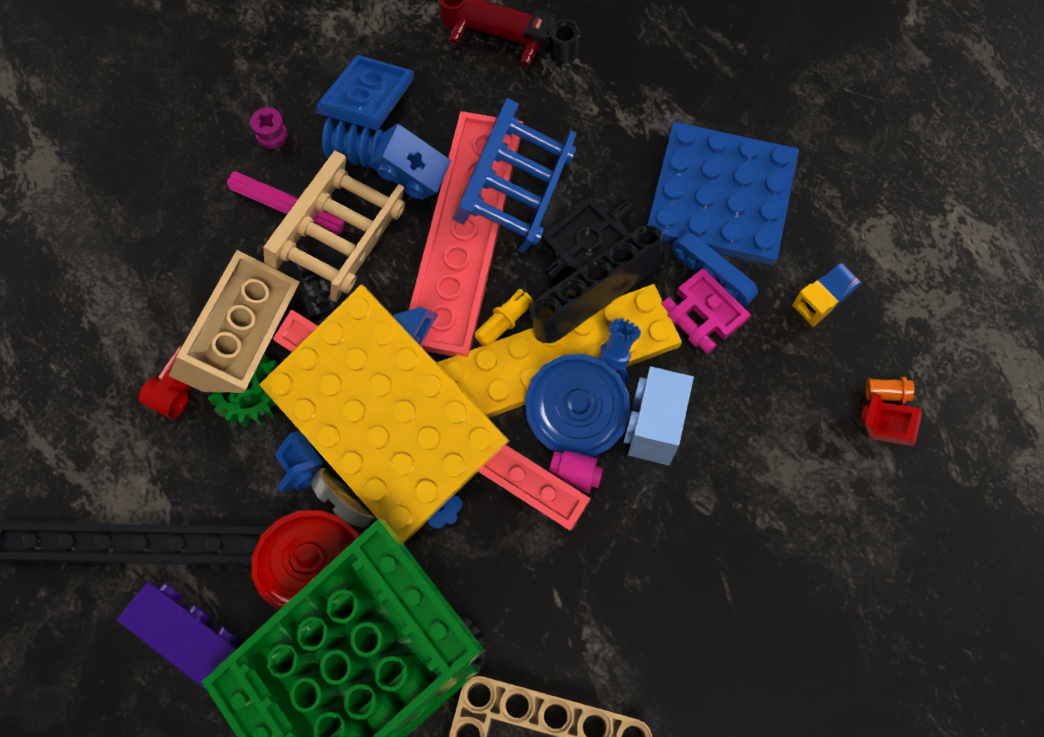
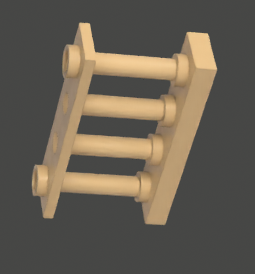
[263,150,406,302]

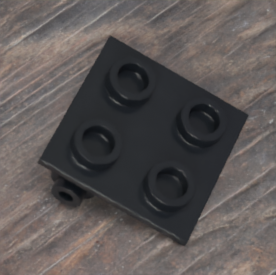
[288,237,373,318]

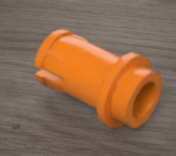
[865,377,914,405]

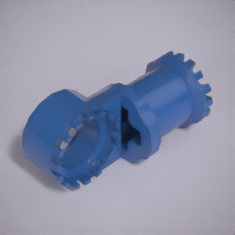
[598,318,641,385]

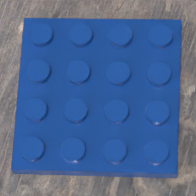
[648,122,799,266]

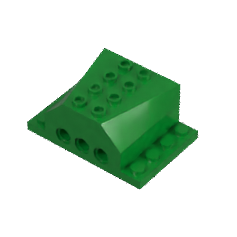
[202,519,485,737]

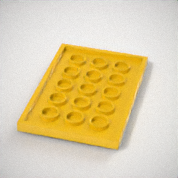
[259,284,510,544]

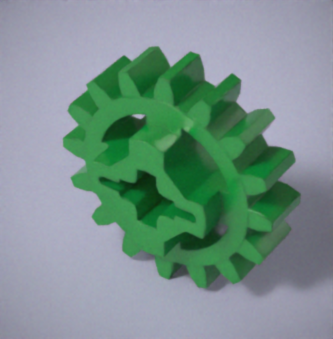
[208,353,278,427]

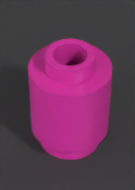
[549,450,603,494]

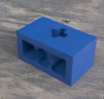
[368,124,451,200]

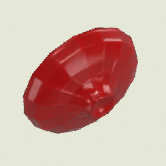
[251,510,359,610]

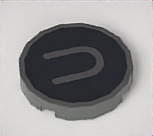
[311,468,376,528]

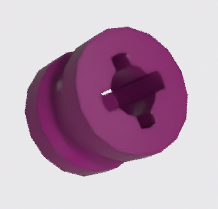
[250,107,288,149]

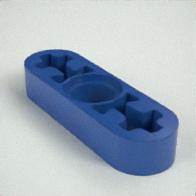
[671,232,758,307]

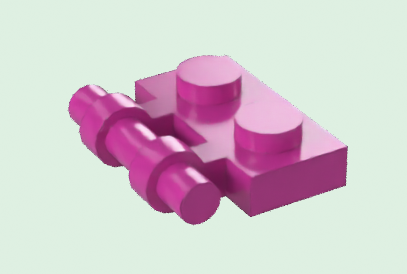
[661,268,751,354]

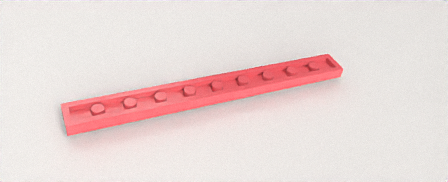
[273,310,591,531]

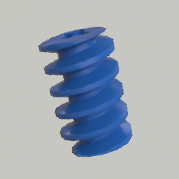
[322,117,383,168]

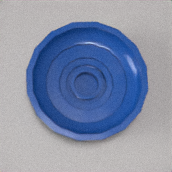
[525,354,630,457]

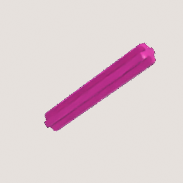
[227,172,345,235]

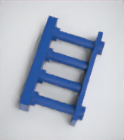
[452,98,577,253]

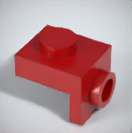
[862,394,922,446]

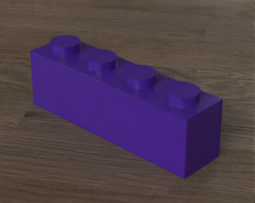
[117,582,240,692]

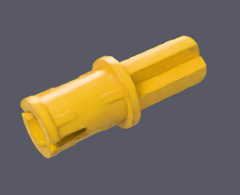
[474,289,533,347]

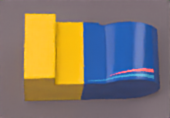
[792,263,862,327]

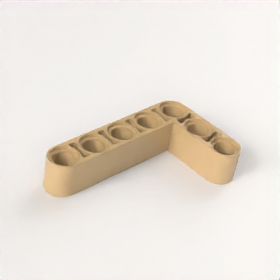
[449,676,652,737]

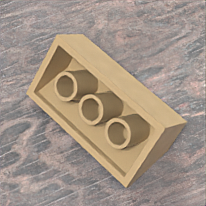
[169,250,300,393]

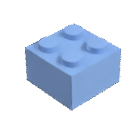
[624,366,694,465]

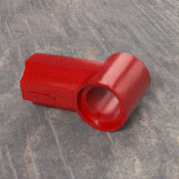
[139,346,191,420]

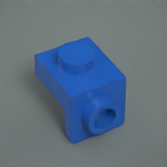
[274,430,324,493]

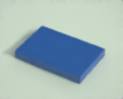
[317,55,414,130]

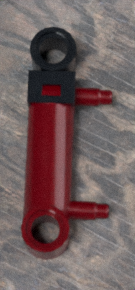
[438,0,580,67]

